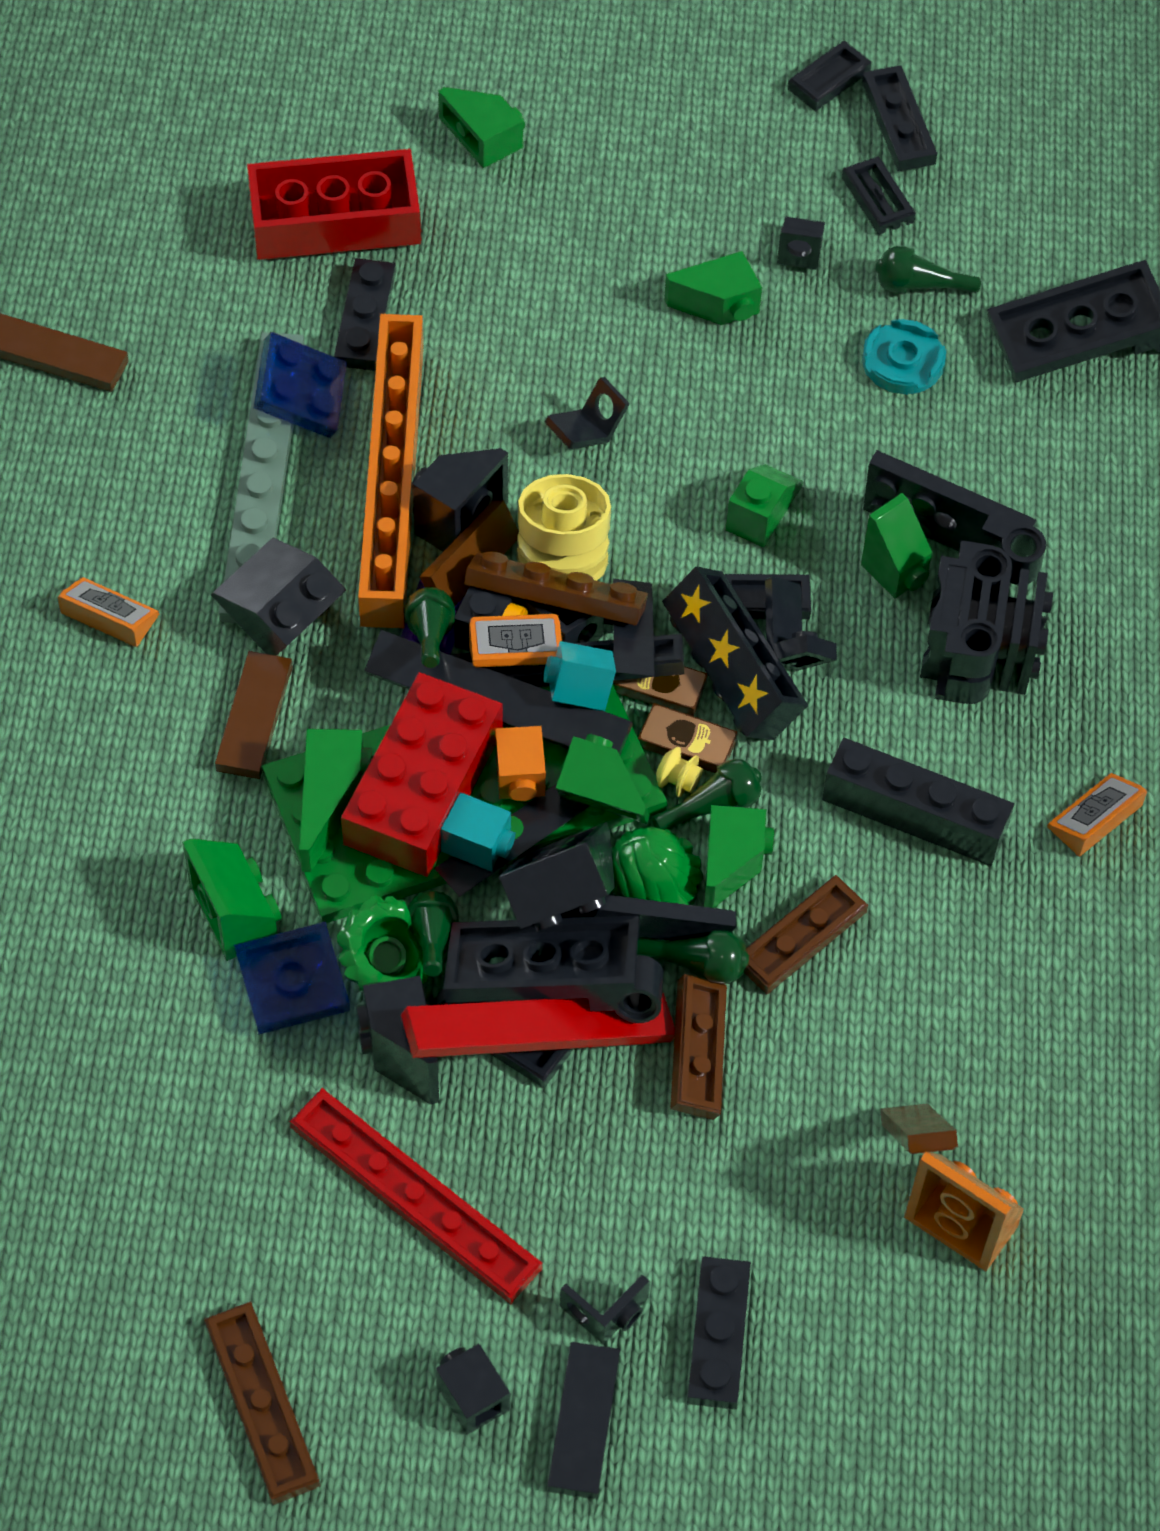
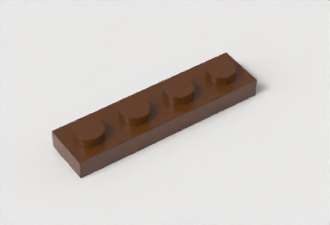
[464,552,648,626]

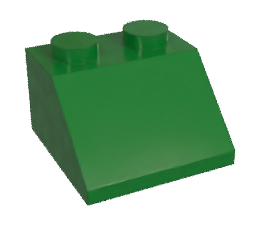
[182,838,282,961]

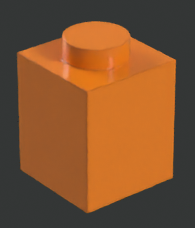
[496,726,546,801]

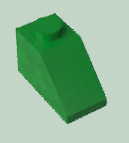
[438,87,525,168]
[664,251,762,325]
[726,464,803,548]
[861,493,932,599]
[556,734,650,824]
[704,805,774,908]

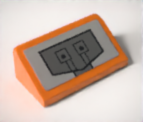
[58,577,159,647]
[469,614,562,667]
[1047,773,1147,857]

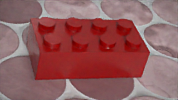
[247,149,421,260]
[341,672,503,877]

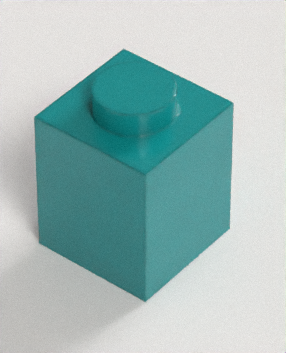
[544,641,616,711]
[441,792,516,872]

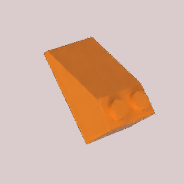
[904,1152,1024,1272]

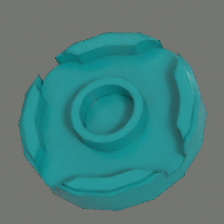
[862,319,946,395]

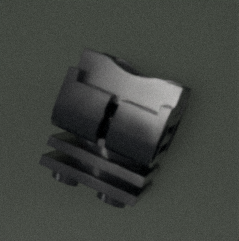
[920,540,1053,704]

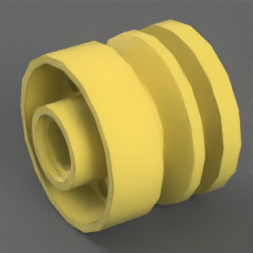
[517,474,611,581]

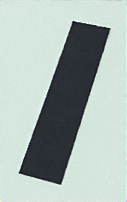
[613,579,655,677]
[434,784,590,897]

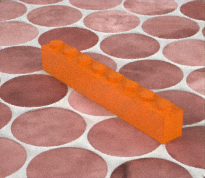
[358,314,424,628]

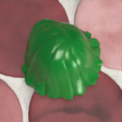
[611,827,703,905]
[337,895,429,991]

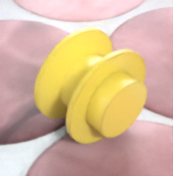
[656,747,703,797]

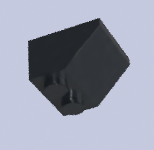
[412,448,508,552]
[211,537,346,656]
[356,976,439,1104]

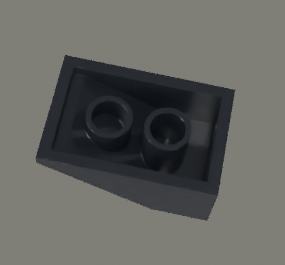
[499,822,615,931]

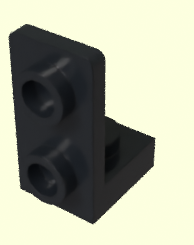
[765,576,837,671]

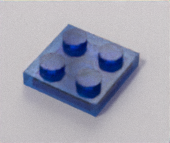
[253,332,347,438]
[234,922,350,1035]

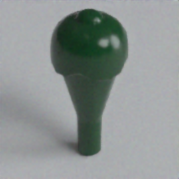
[875,246,981,295]
[405,587,455,668]
[652,759,762,830]
[408,890,459,977]
[637,930,749,984]

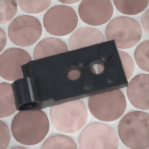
[987,259,1160,383]
[863,450,1046,585]
[443,915,664,1023]

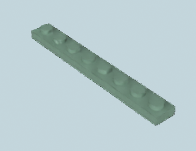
[219,332,305,623]

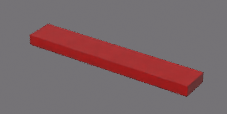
[401,993,675,1058]
[290,1088,543,1305]

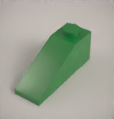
[299,729,372,872]

